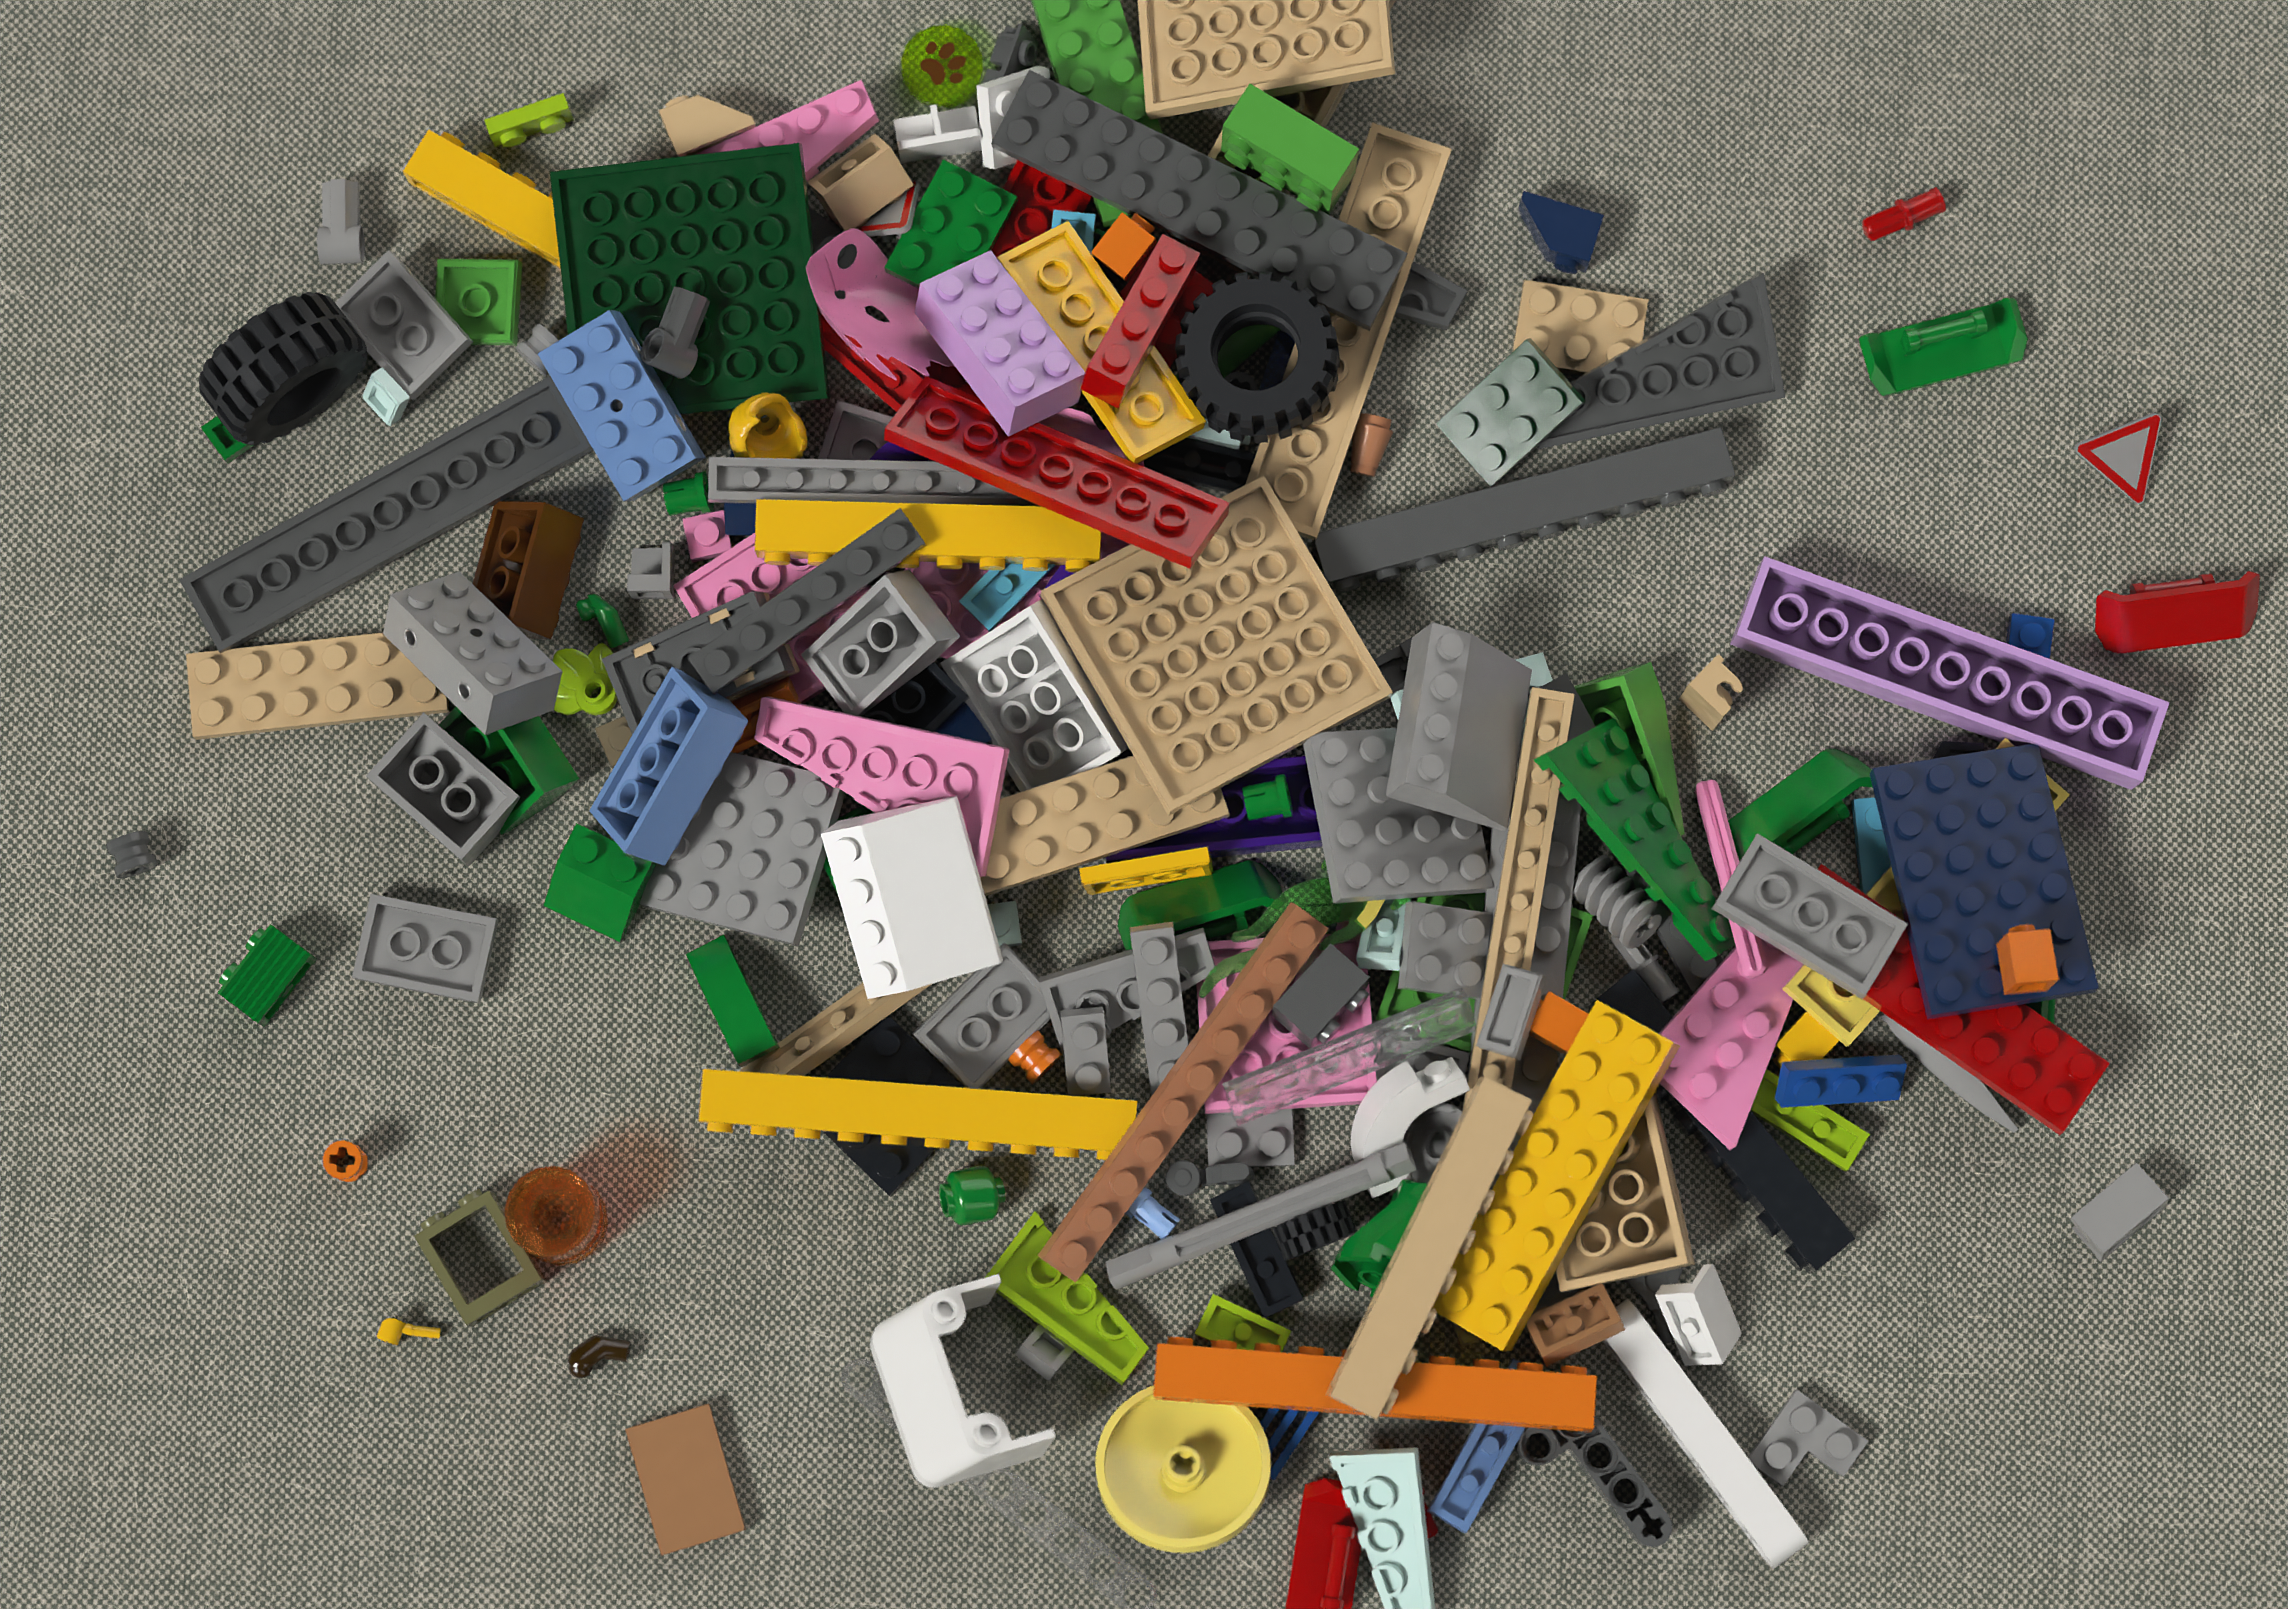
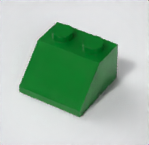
[543,823,657,943]

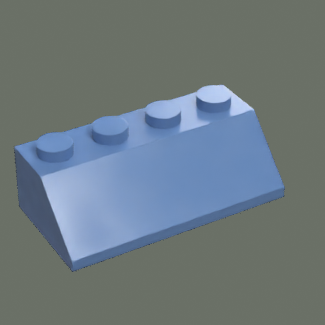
[589,667,748,866]

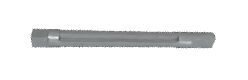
[1105,1142,1416,1290]

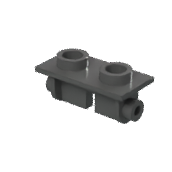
[981,24,1039,84]

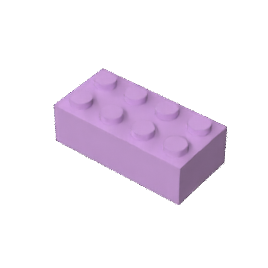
[915,250,1085,437]

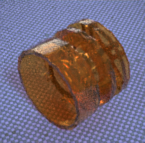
[504,1166,609,1266]

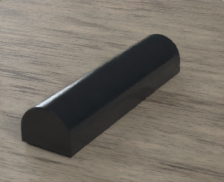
[1143,437,1256,493]

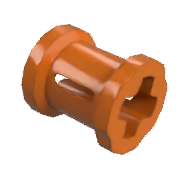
[323,1140,369,1182]

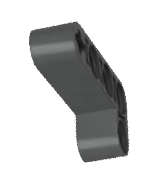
[1516,1416,1672,1547]

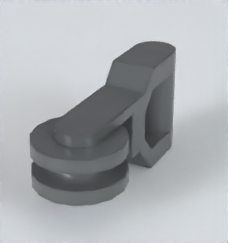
[1166,1160,1255,1196]

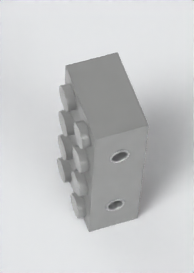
[383,571,562,735]

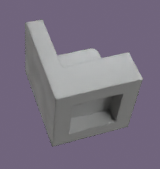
[627,542,675,599]

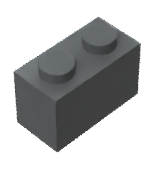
[1272,943,1370,1049]

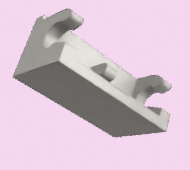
[2070,1163,2169,1262]

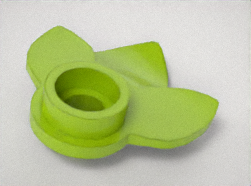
[552,643,617,715]

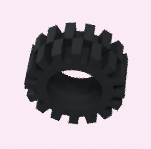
[1272,1200,1357,1261]

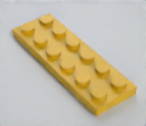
[997,221,1206,464]

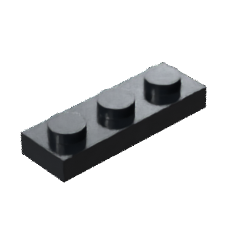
[1210,1181,1305,1318]

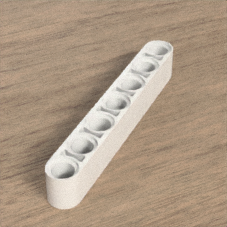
[1602,1299,1809,1569]

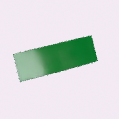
[686,935,780,1067]

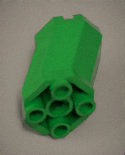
[1331,1179,1479,1297]

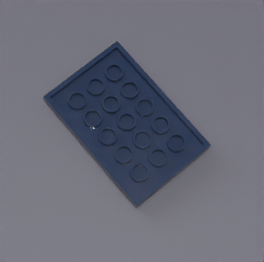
[1869,744,2099,1019]

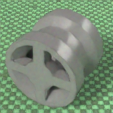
[515,323,559,377]

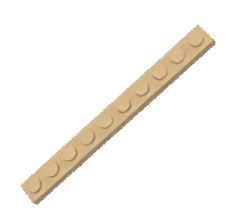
[1462,687,1575,1112]

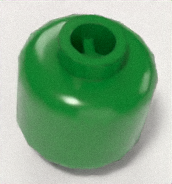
[939,1165,1006,1226]

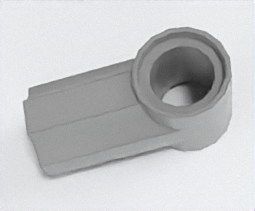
[317,179,365,264]

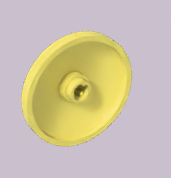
[1095,1385,1271,1553]

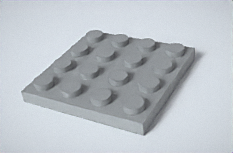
[1303,728,1493,903]
[640,752,845,947]

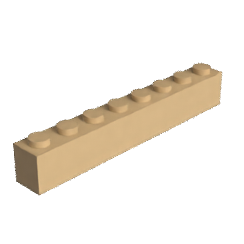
[1326,1076,1533,1420]

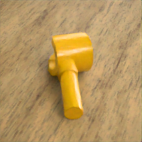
[377,1318,441,1346]

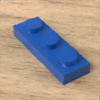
[1775,1054,1907,1108]

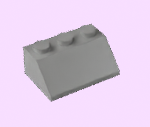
[366,712,520,867]

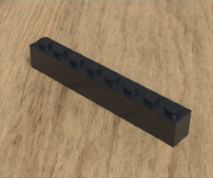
[1588,969,1856,1274]

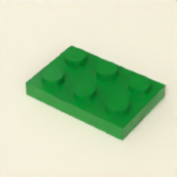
[884,159,1018,289]

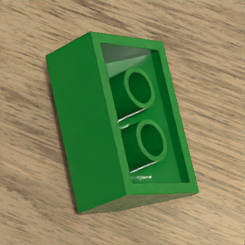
[439,707,580,835]

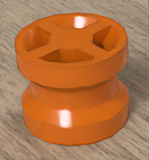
[1008,1030,1062,1085]

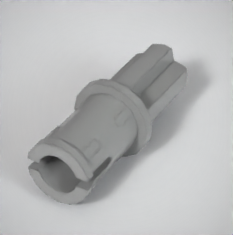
[1611,936,1680,1004]

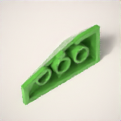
[1574,662,1685,836]

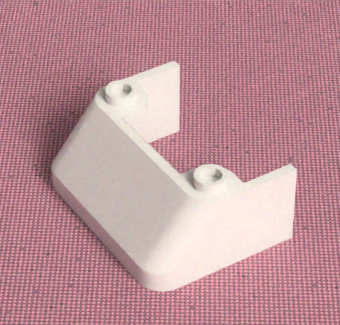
[870,1274,1056,1488]

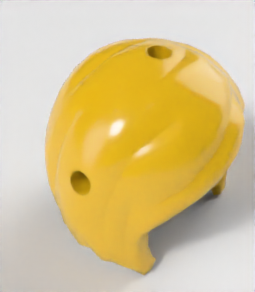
[728,392,808,459]

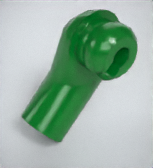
[576,594,629,648]

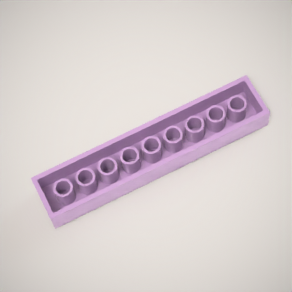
[1730,556,2170,790]

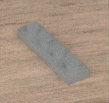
[1129,922,1188,1096]

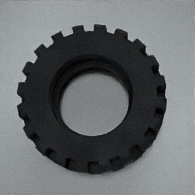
[1175,271,1340,443]
[199,292,367,445]

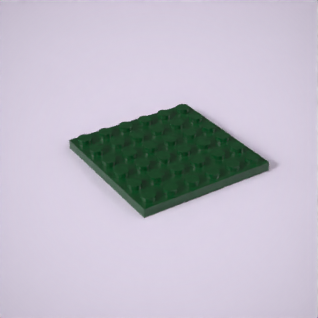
[550,143,830,425]

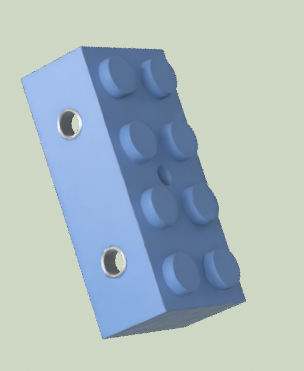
[538,310,706,501]

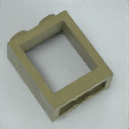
[414,1189,547,1327]

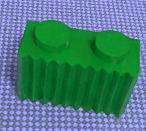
[217,924,317,1027]

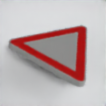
[858,180,921,242]
[2074,413,2162,505]

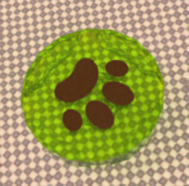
[901,25,983,108]

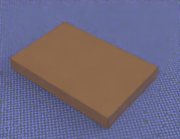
[625,1404,746,1556]

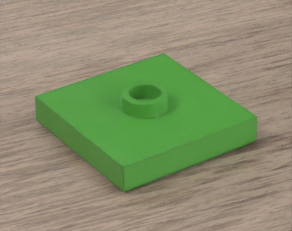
[435,259,522,346]

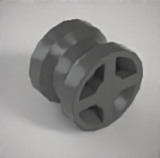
[106,831,158,878]

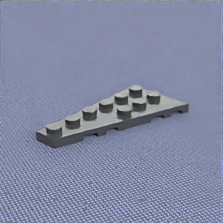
[1537,272,1786,449]

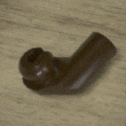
[568,1335,631,1378]

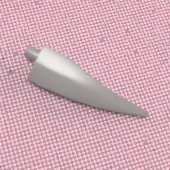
[1880,1013,2019,1133]

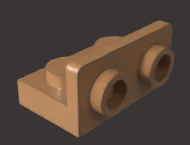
[1526,1284,1625,1366]

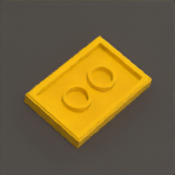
[1079,847,1214,895]

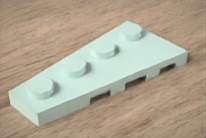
[1329,1448,1435,1609]

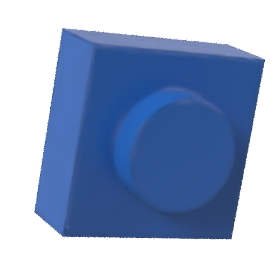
[2006,613,2054,659]

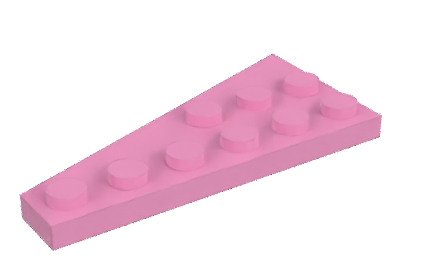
[694,80,879,182]
[754,696,1010,877]
[1659,938,1803,1150]

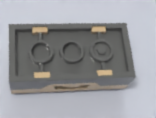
[602,591,800,735]

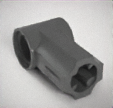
[641,287,710,379]

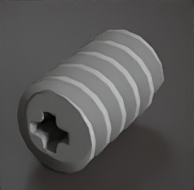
[1573,855,1662,949]

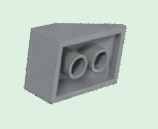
[801,570,960,716]

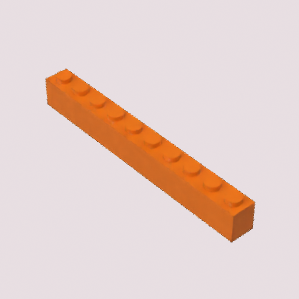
[1153,1337,1597,1432]

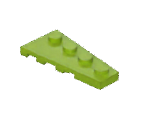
[985,1211,1149,1385]

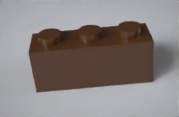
[472,501,584,640]

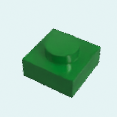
[201,416,254,464]

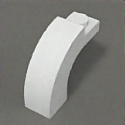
[1351,1057,1470,1198]

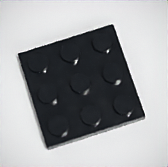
[822,1015,964,1197]

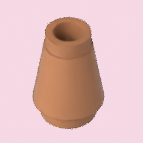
[1350,413,1394,477]

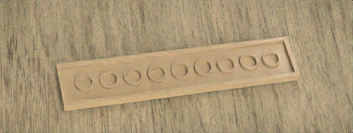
[1245,123,1452,540]

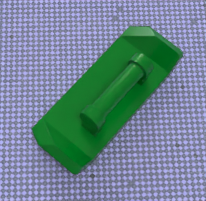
[1859,298,2028,396]
[1728,749,1873,862]
[1117,860,1287,951]

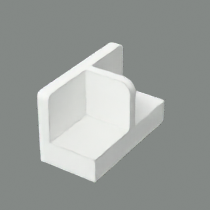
[893,104,982,164]
[1655,1264,1741,1366]

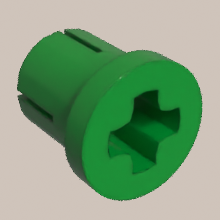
[663,471,714,516]
[1243,774,1293,820]

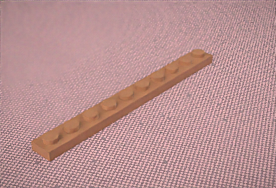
[1038,902,1329,1282]

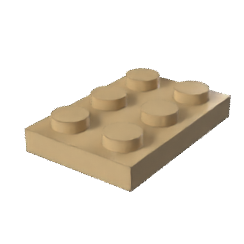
[1512,280,1649,376]

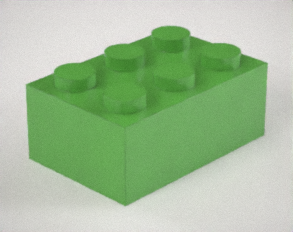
[1221,84,1359,215]

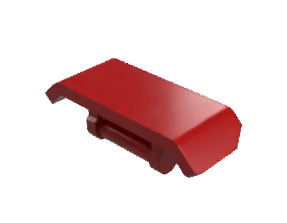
[2095,571,2260,654]
[1285,1478,1361,1609]

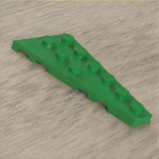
[1534,717,1736,962]

